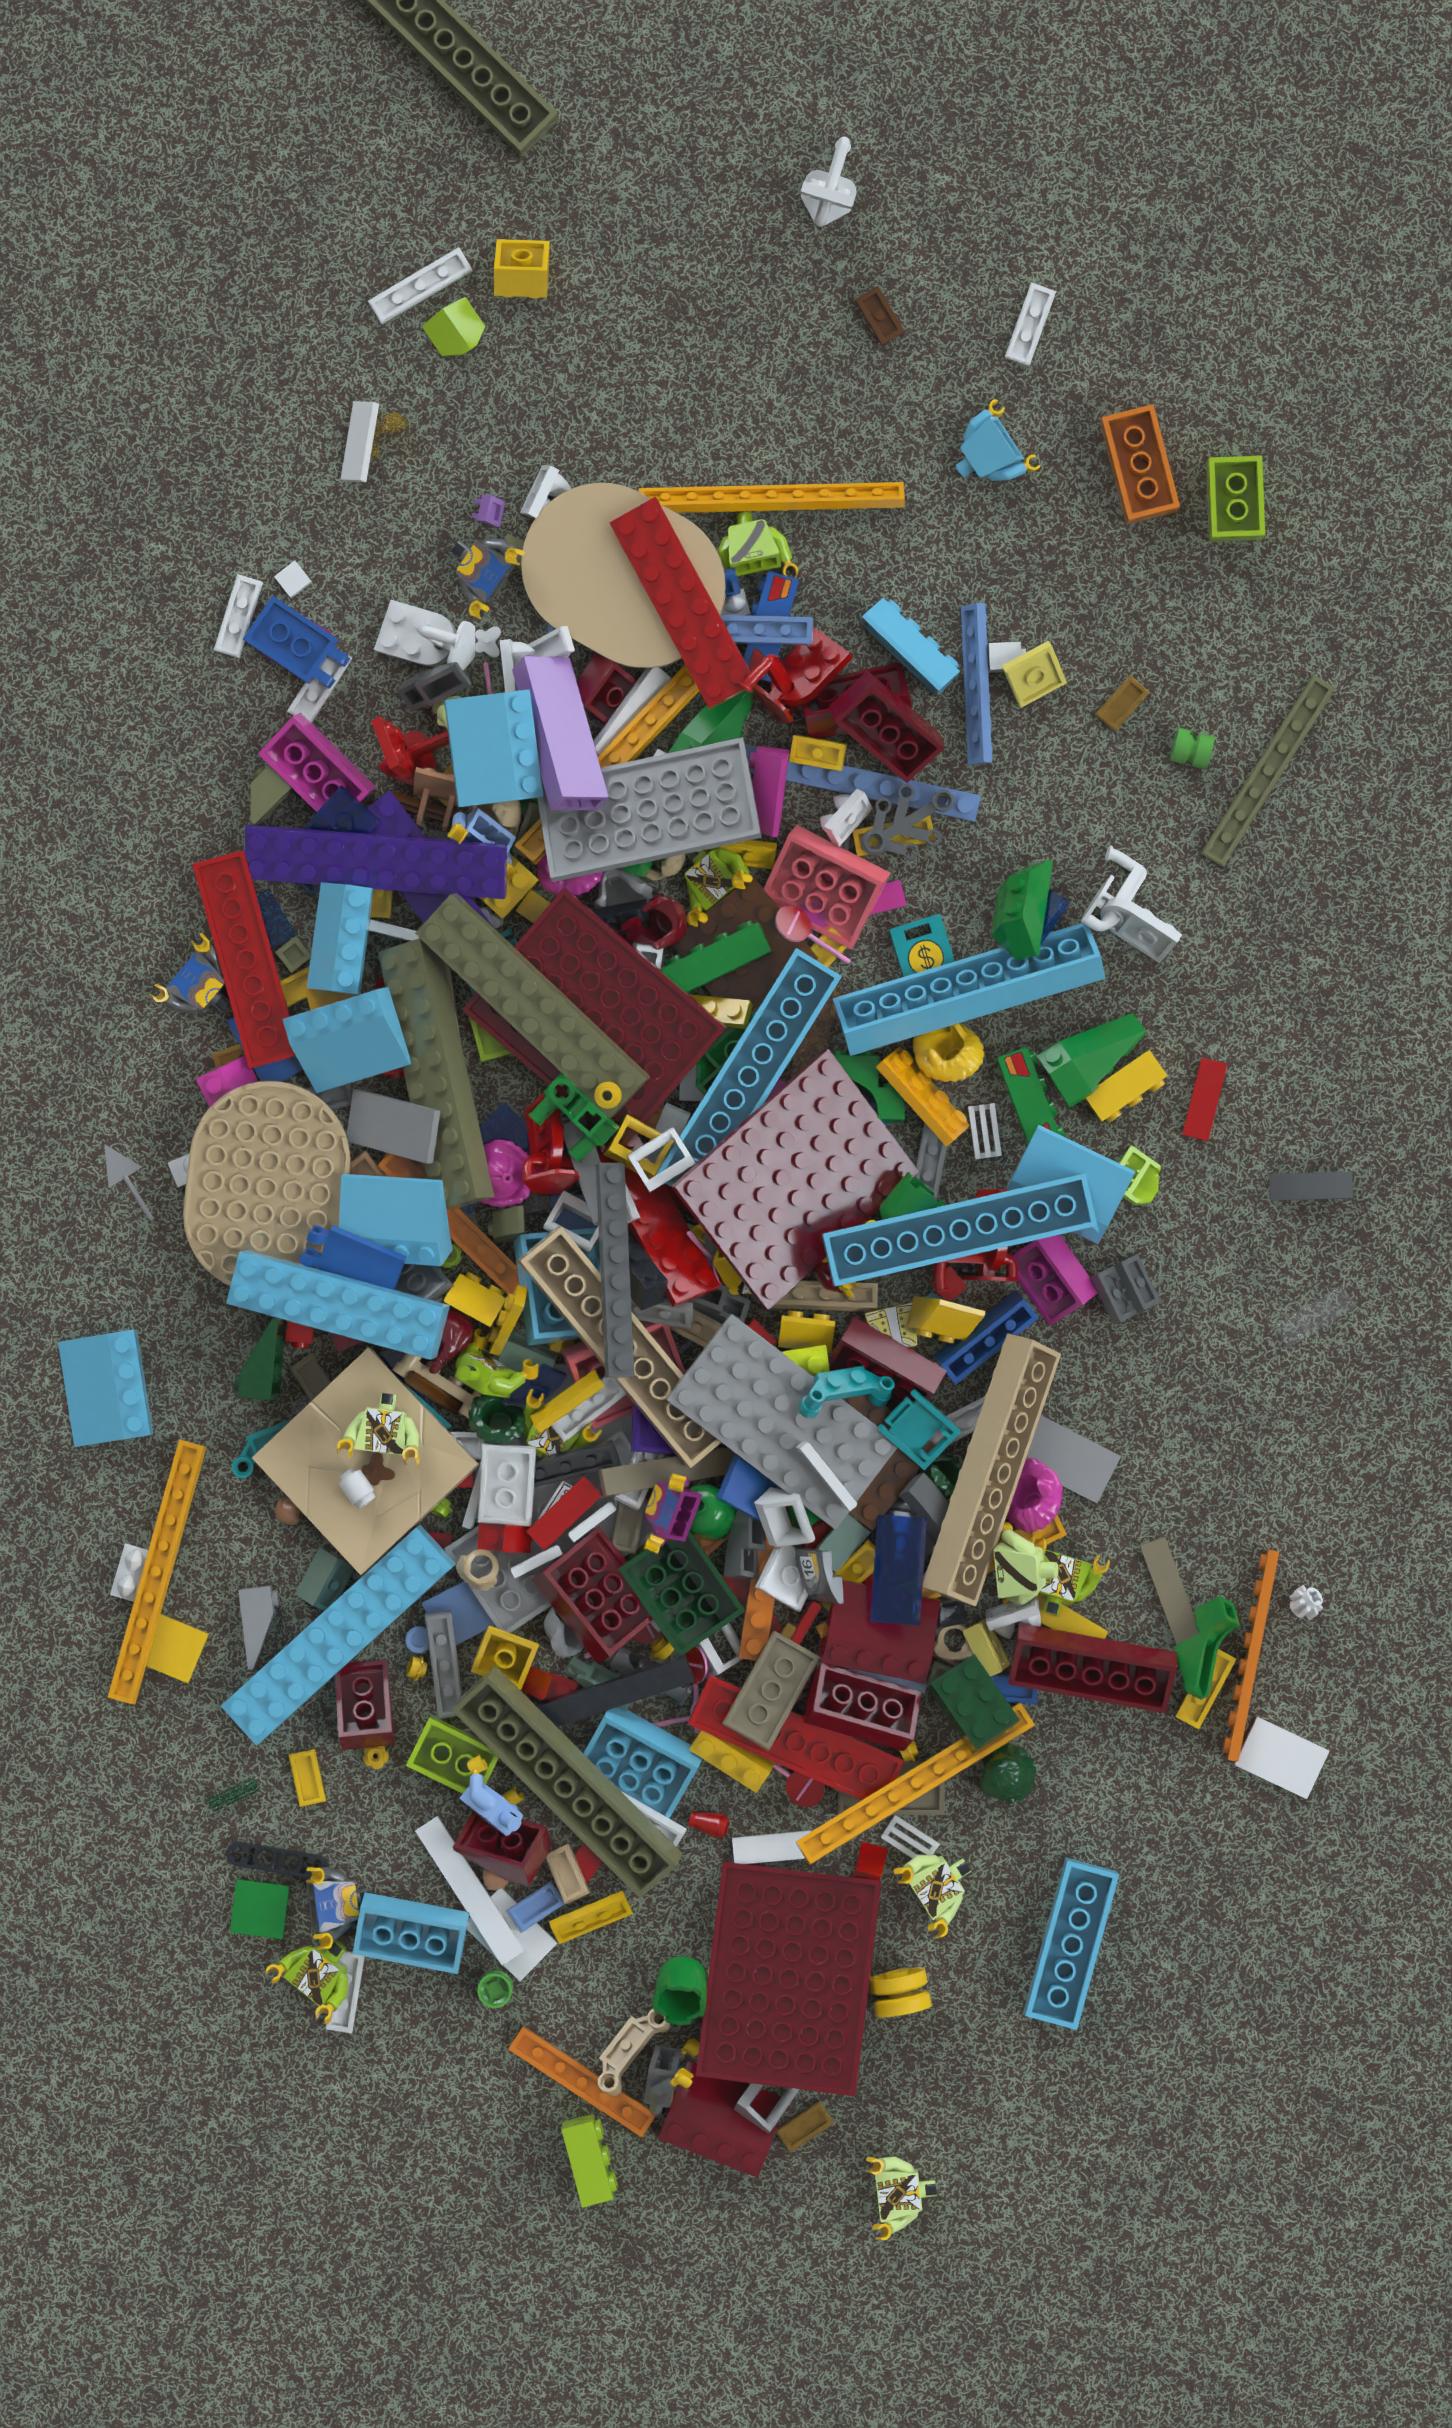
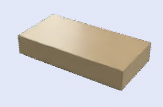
[545,1844,590,1904]

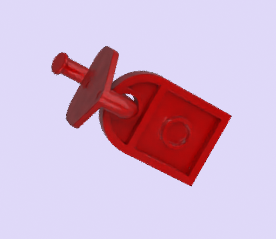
[739,628,853,724]
[371,716,450,786]
[522,1092,580,1195]
[933,1189,1018,1294]

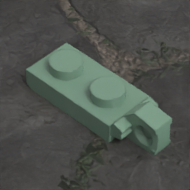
[564,1656,631,1711]

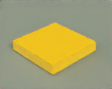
[146,1614,209,1683]

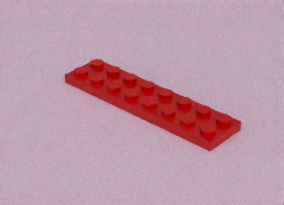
[609,496,757,709]
[192,850,296,1069]
[585,1117,720,1307]
[688,1674,904,1800]

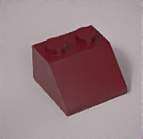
[576,652,637,725]

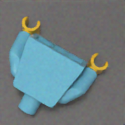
[956,399,1040,481]

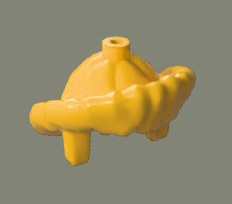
[913,1023,985,1082]

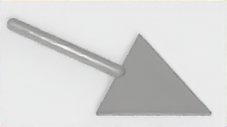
[104,1144,154,1221]

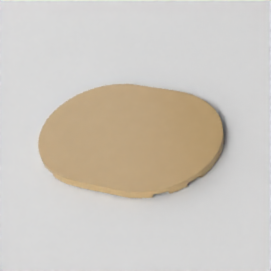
[521,483,726,668]
[183,1081,350,1286]

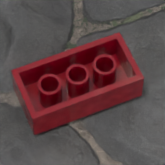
[829,671,945,783]
[803,1663,922,1751]

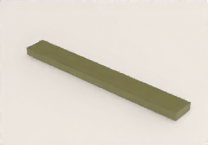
[1200,674,1336,868]

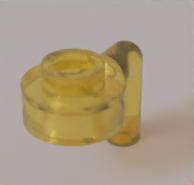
[370,412,408,458]

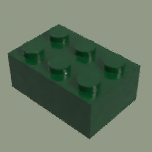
[927,1654,1020,1754]

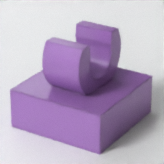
[472,494,505,528]

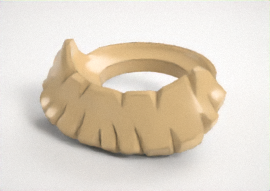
[456,1549,499,1591]
[933,1624,973,1662]

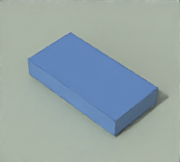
[506,1881,564,1933]

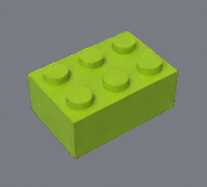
[1206,456,1265,542]
[406,1715,499,1794]
[561,2114,618,2208]

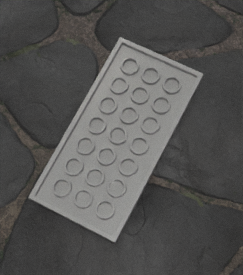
[537,737,762,882]
[666,1314,898,1530]
[445,1430,654,1633]

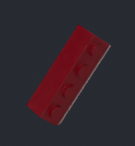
[801,662,912,739]

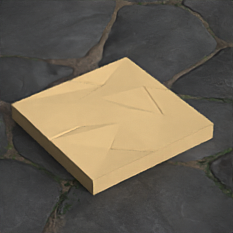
[252,1347,480,1575]

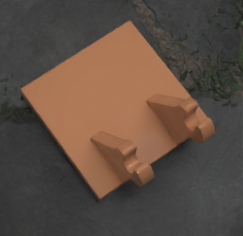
[413,767,465,832]

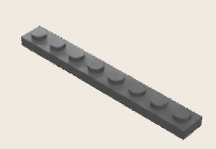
[596,1163,634,1378]

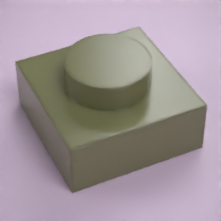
[275,936,311,974]

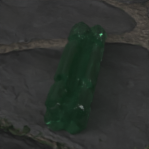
[208,1778,259,1811]

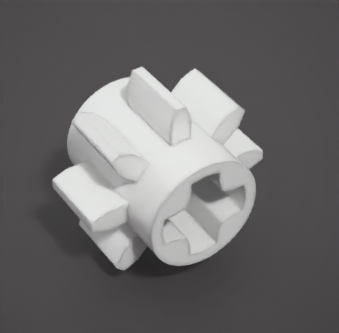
[1289,1585,1323,1620]

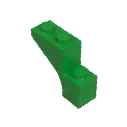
[831,1051,905,1123]
[1174,1596,1240,1700]

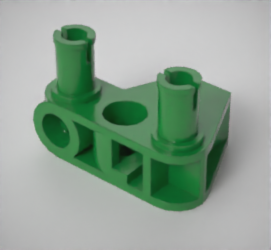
[528,1072,620,1163]

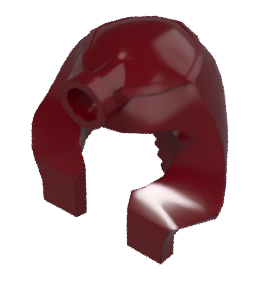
[621,893,687,950]
[419,1302,473,1374]

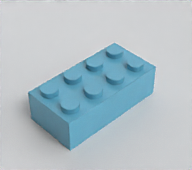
[353,1892,470,1974]

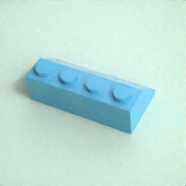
[861,598,960,697]
[307,882,374,995]

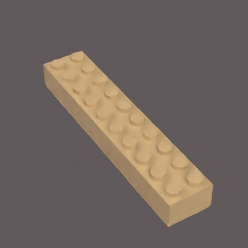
[517,1226,721,1468]
[922,1333,1061,1607]

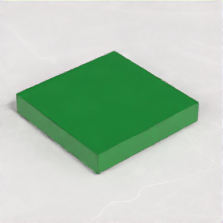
[230,1879,290,1939]

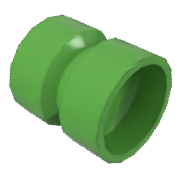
[1170,727,1215,770]
[477,1969,513,2008]

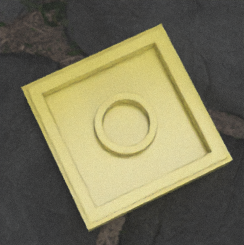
[1002,641,1067,708]

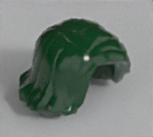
[468,1394,527,1445]
[917,1454,963,1499]
[981,1743,1036,1803]

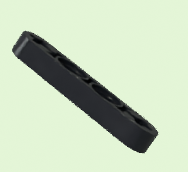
[226,1841,330,1878]

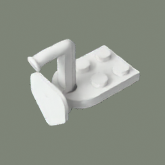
[801,137,856,227]
[374,600,475,670]
[1081,846,1182,963]

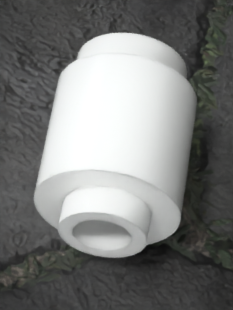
[338,1468,376,1509]

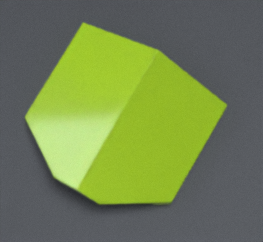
[422,297,486,356]
[1119,1145,1161,1205]

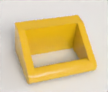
[603,1114,674,1180]

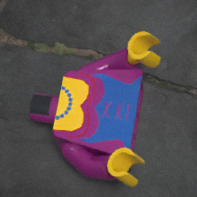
[644,1473,703,1554]

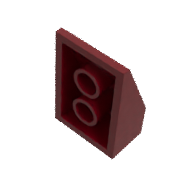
[335,1659,395,1750]
[453,1811,552,1887]

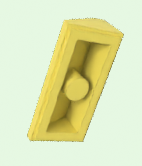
[963,1618,1010,1677]

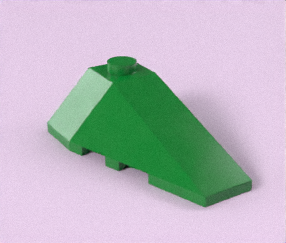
[668,690,754,753]
[1037,1013,1147,1108]

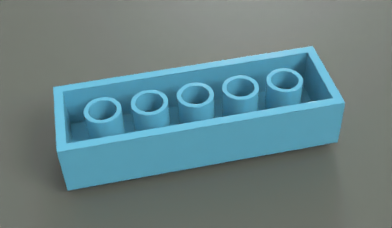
[1023,1857,1119,2030]

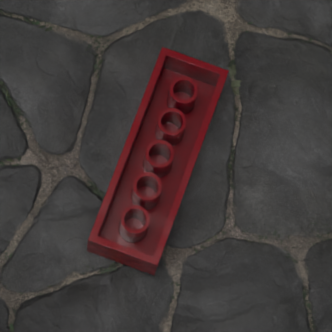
[1008,1623,1177,1713]

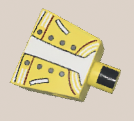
[864,1303,917,1347]

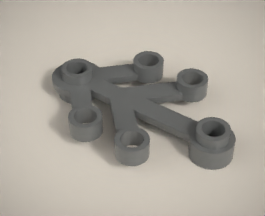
[861,784,954,860]

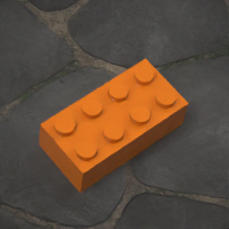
[1100,404,1180,525]

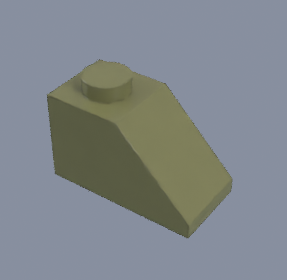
[251,765,294,825]
[488,1206,526,1243]

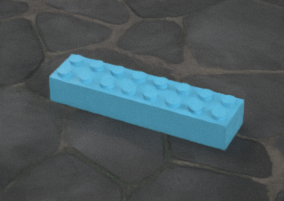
[226,1250,450,1360]

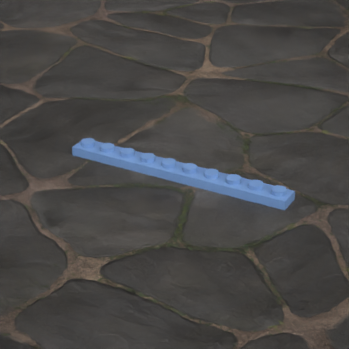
[548,615,814,645]
[745,744,981,822]

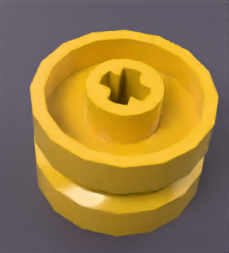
[869,1967,932,2018]

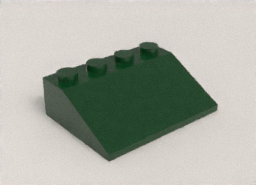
[234,1318,287,1400]
[619,1530,745,1657]

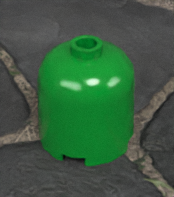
[879,1172,946,1220]
[690,1484,737,1541]
[652,1956,708,2025]

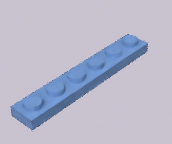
[961,603,993,765]

